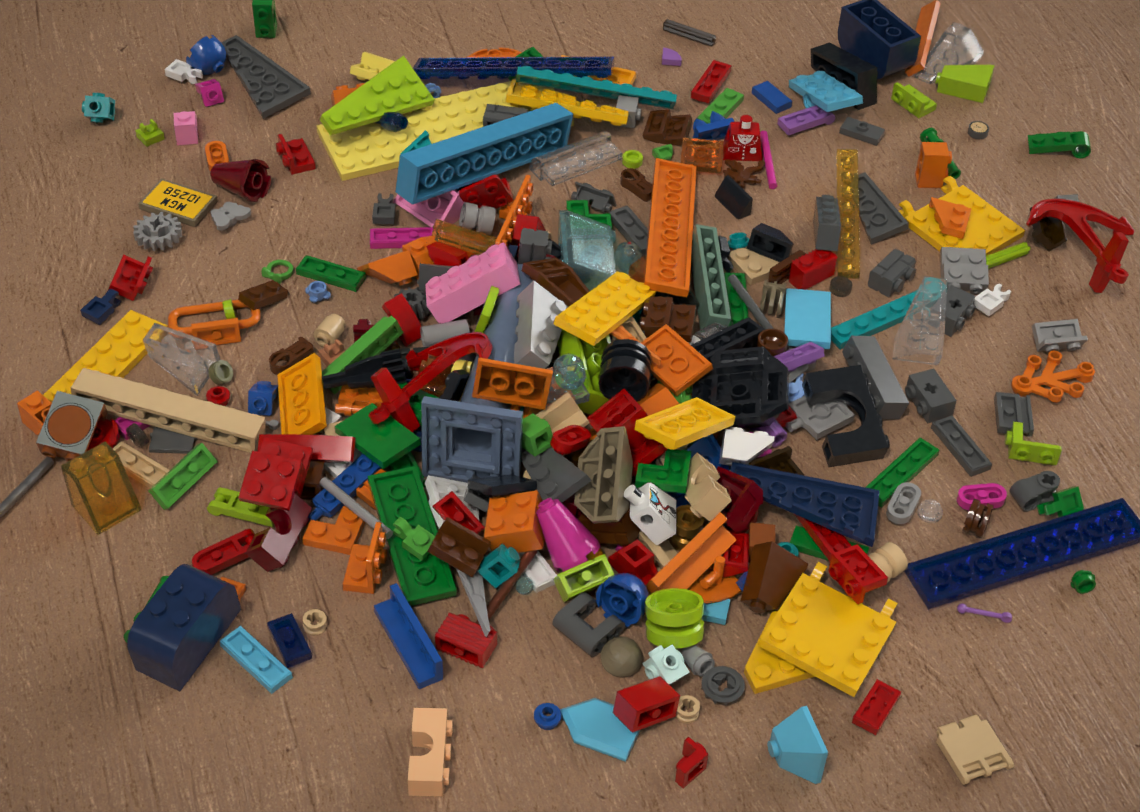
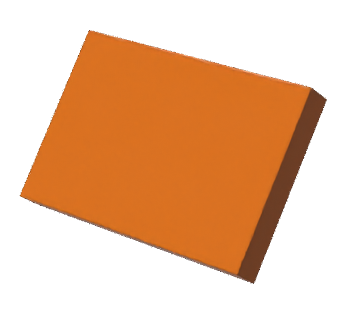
[641,324,713,396]

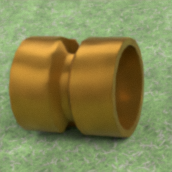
[669,505,704,552]

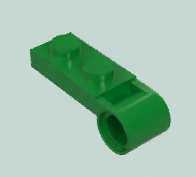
[1028,131,1091,159]

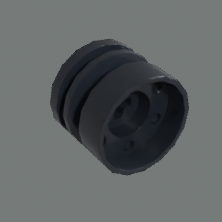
[598,339,652,402]

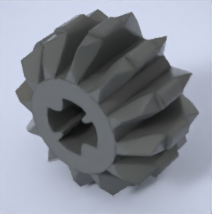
[394,287,430,321]

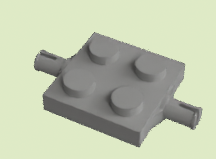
[786,396,855,440]

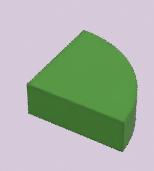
[652,144,673,161]

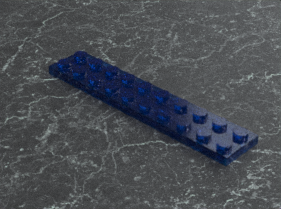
[413,56,614,79]
[904,498,1140,609]

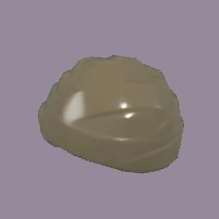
[600,637,643,677]

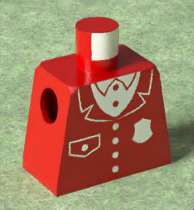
[722,115,762,161]

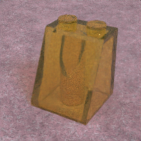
[61,441,141,535]

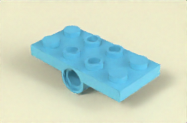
[789,71,863,112]

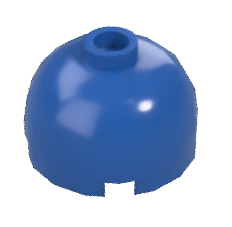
[186,35,226,75]
[596,573,649,627]

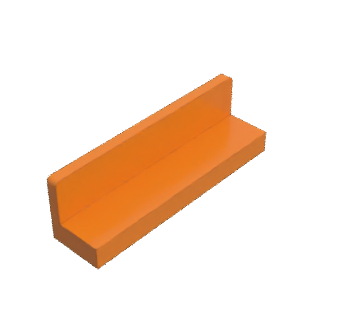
[646,512,736,593]

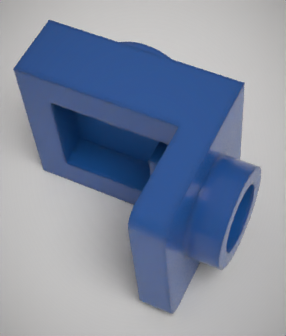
[248,381,278,416]

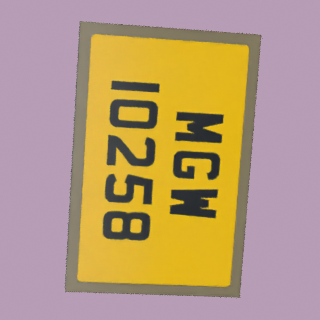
[138,178,218,227]

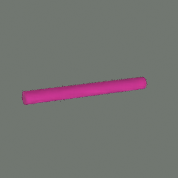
[760,131,777,189]

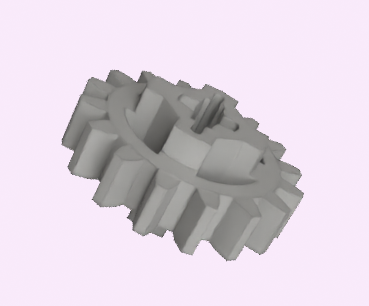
[133,212,182,251]

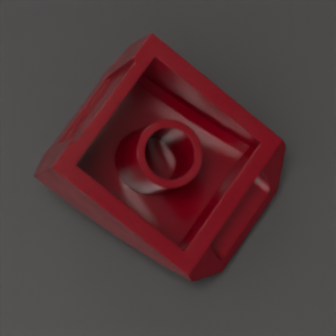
[717,466,763,532]

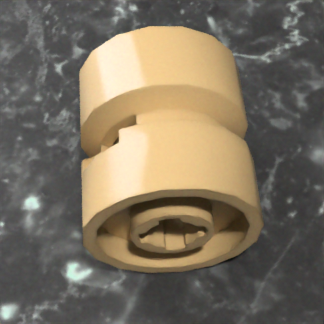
[868,542,908,589]

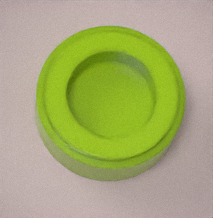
[622,150,643,169]
[222,299,237,319]

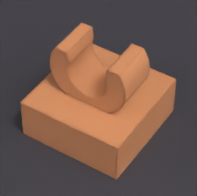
[318,339,346,367]

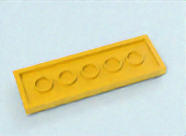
[553,271,656,346]
[43,310,169,403]

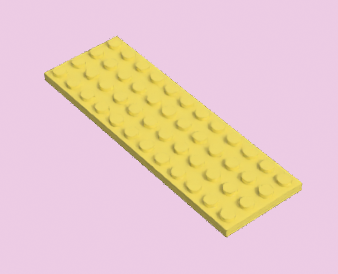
[316,81,574,181]

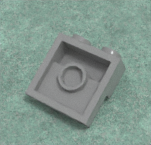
[940,247,989,294]

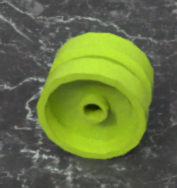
[645,588,704,649]

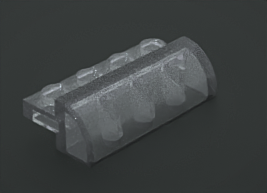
[530,131,622,186]

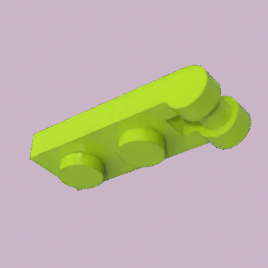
[207,487,274,527]

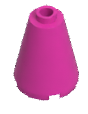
[536,498,600,572]

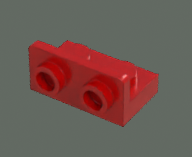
[276,134,316,175]
[828,544,888,604]

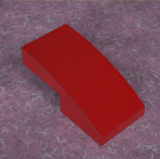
[382,293,422,347]

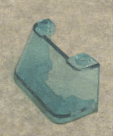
[558,210,616,291]

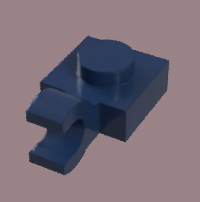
[80,289,121,325]

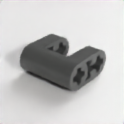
[552,592,625,657]

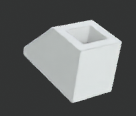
[719,427,775,466]

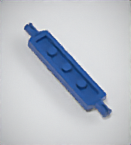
[307,454,388,522]

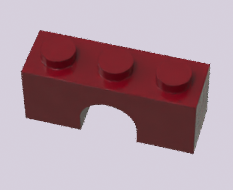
[245,494,312,572]

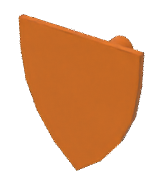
[689,556,741,603]

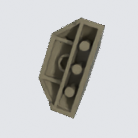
[574,426,633,524]

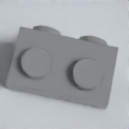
[1032,319,1088,353]

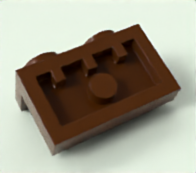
[427,517,491,577]

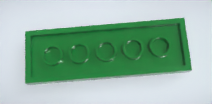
[368,466,457,606]

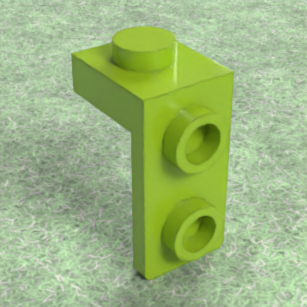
[1005,421,1062,465]

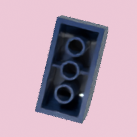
[838,0,921,79]
[127,564,241,692]

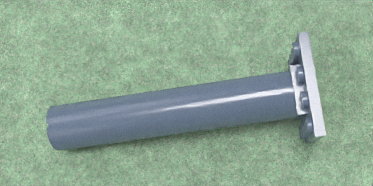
[421,264,536,483]

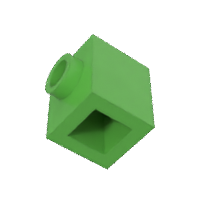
[522,413,553,457]

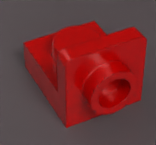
[675,737,708,788]

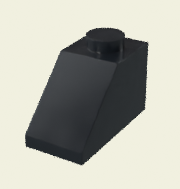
[746,223,794,262]

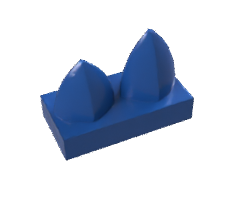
[692,111,734,146]

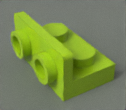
[891,82,937,118]

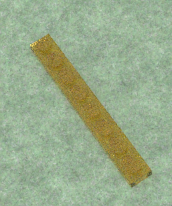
[836,149,860,279]

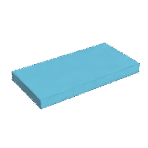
[784,288,831,349]

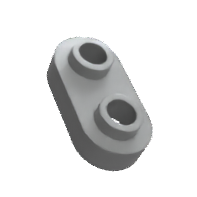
[886,482,921,524]

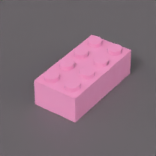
[425,242,520,324]

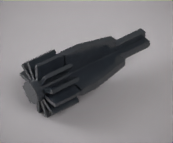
[322,349,409,389]

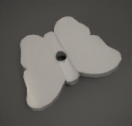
[210,202,251,231]

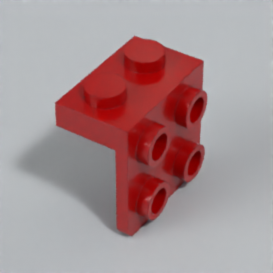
[459,174,514,209]

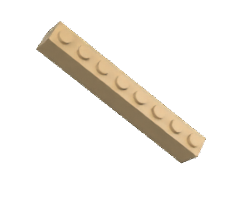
[71,368,266,453]

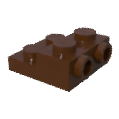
[641,296,696,342]

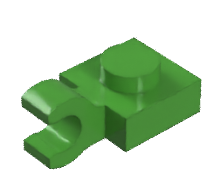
[393,517,435,561]

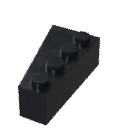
[811,42,878,110]

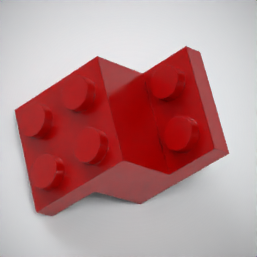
[587,389,667,476]
[238,438,313,511]

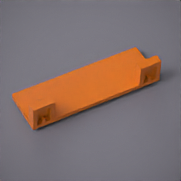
[495,175,534,248]

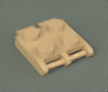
[936,715,1014,785]

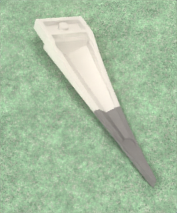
[425,475,490,637]

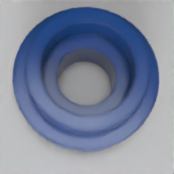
[534,703,561,730]

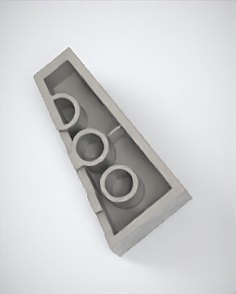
[514,281,568,369]

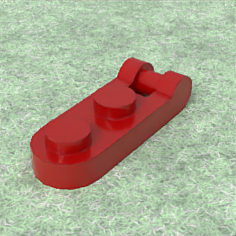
[192,529,255,575]

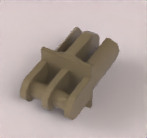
[759,279,787,316]

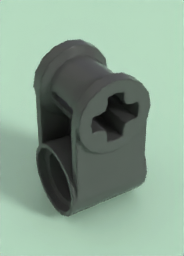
[1010,471,1060,512]

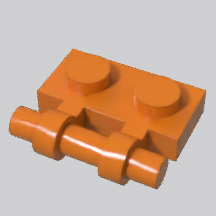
[335,385,382,417]

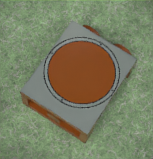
[36,391,108,464]

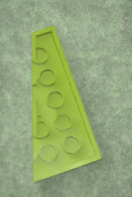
[320,55,435,136]

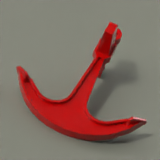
[1026,199,1135,293]
[368,332,492,432]

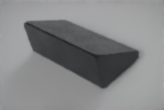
[715,175,753,219]

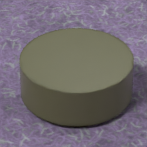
[209,360,233,385]

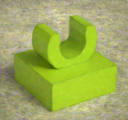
[135,119,165,147]

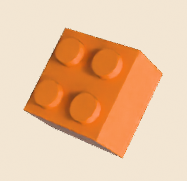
[484,490,544,553]

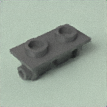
[571,182,616,213]

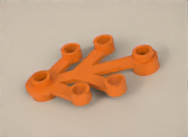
[1011,350,1095,403]

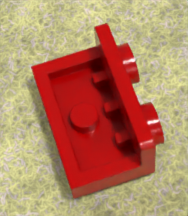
[108,254,153,301]

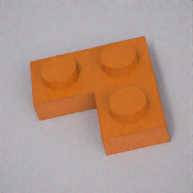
[302,506,365,555]

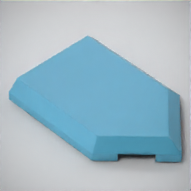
[560,698,640,762]

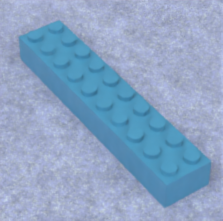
[395,103,573,205]

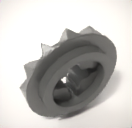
[701,666,745,706]

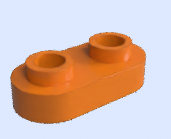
[205,141,229,171]

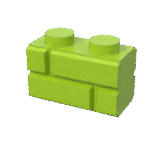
[553,554,614,603]

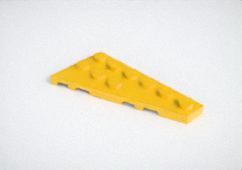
[505,79,629,126]

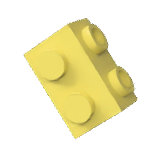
[350,52,395,81]

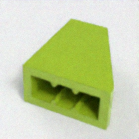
[935,65,995,103]

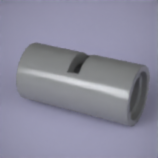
[420,319,470,347]

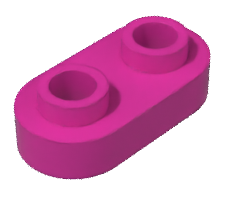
[957,483,1007,510]

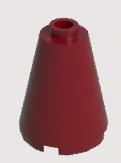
[210,159,271,202]

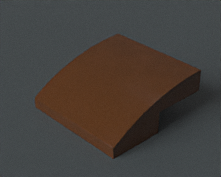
[643,109,692,146]

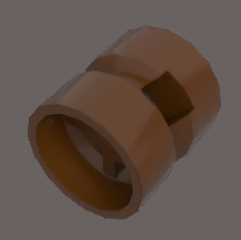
[757,329,788,356]

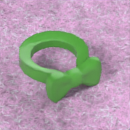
[261,260,293,284]

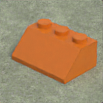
[472,358,553,410]

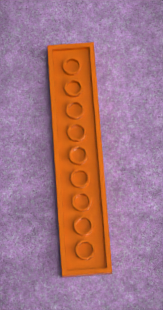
[643,158,697,297]

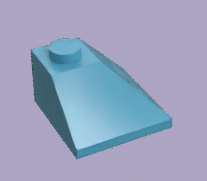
[767,706,828,784]

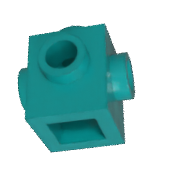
[82,93,116,123]

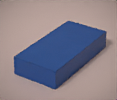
[752,81,792,114]

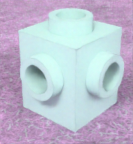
[642,644,689,685]

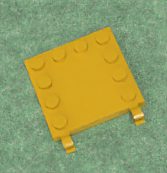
[899,176,1025,256]
[758,562,898,697]

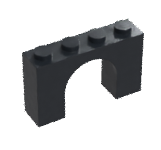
[802,365,890,468]

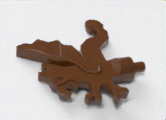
[723,160,765,188]

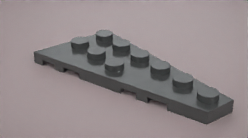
[221,35,311,119]

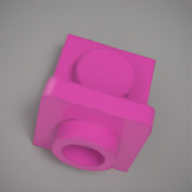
[195,79,224,107]

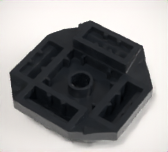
[692,346,789,431]

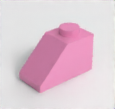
[174,111,198,145]

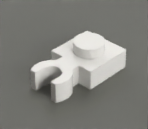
[165,59,203,84]
[973,284,1011,316]

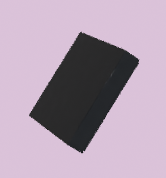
[468,474,537,496]

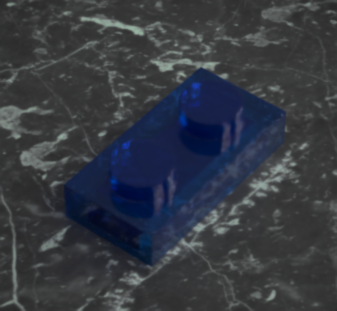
[267,613,312,668]

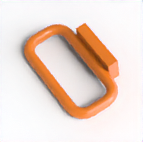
[168,300,261,348]

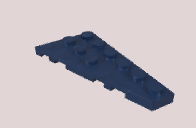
[730,462,880,547]

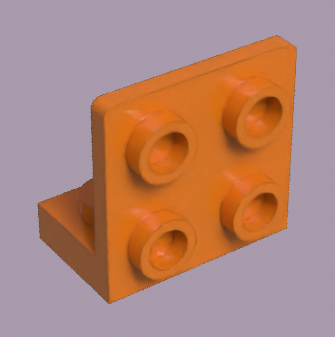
[343,522,387,594]

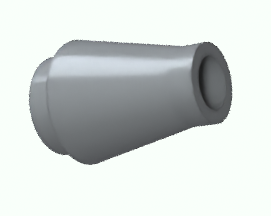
[677,645,715,677]

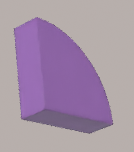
[662,48,681,66]

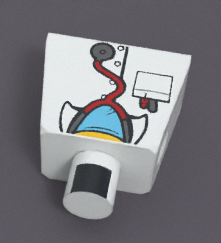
[624,483,676,545]

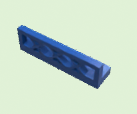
[374,583,443,689]

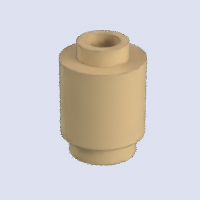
[314,314,345,347]

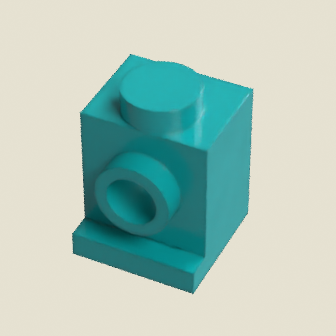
[477,544,521,588]

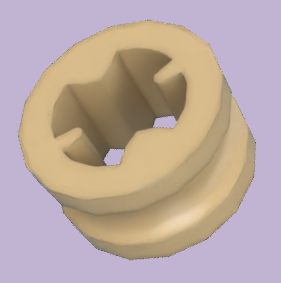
[303,609,327,635]
[676,695,700,724]

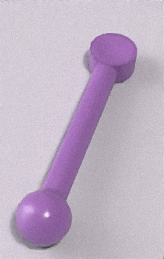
[957,603,1012,623]

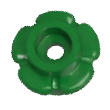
[1071,570,1096,594]

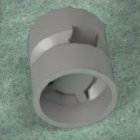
[459,202,496,235]

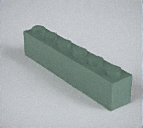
[691,224,731,336]

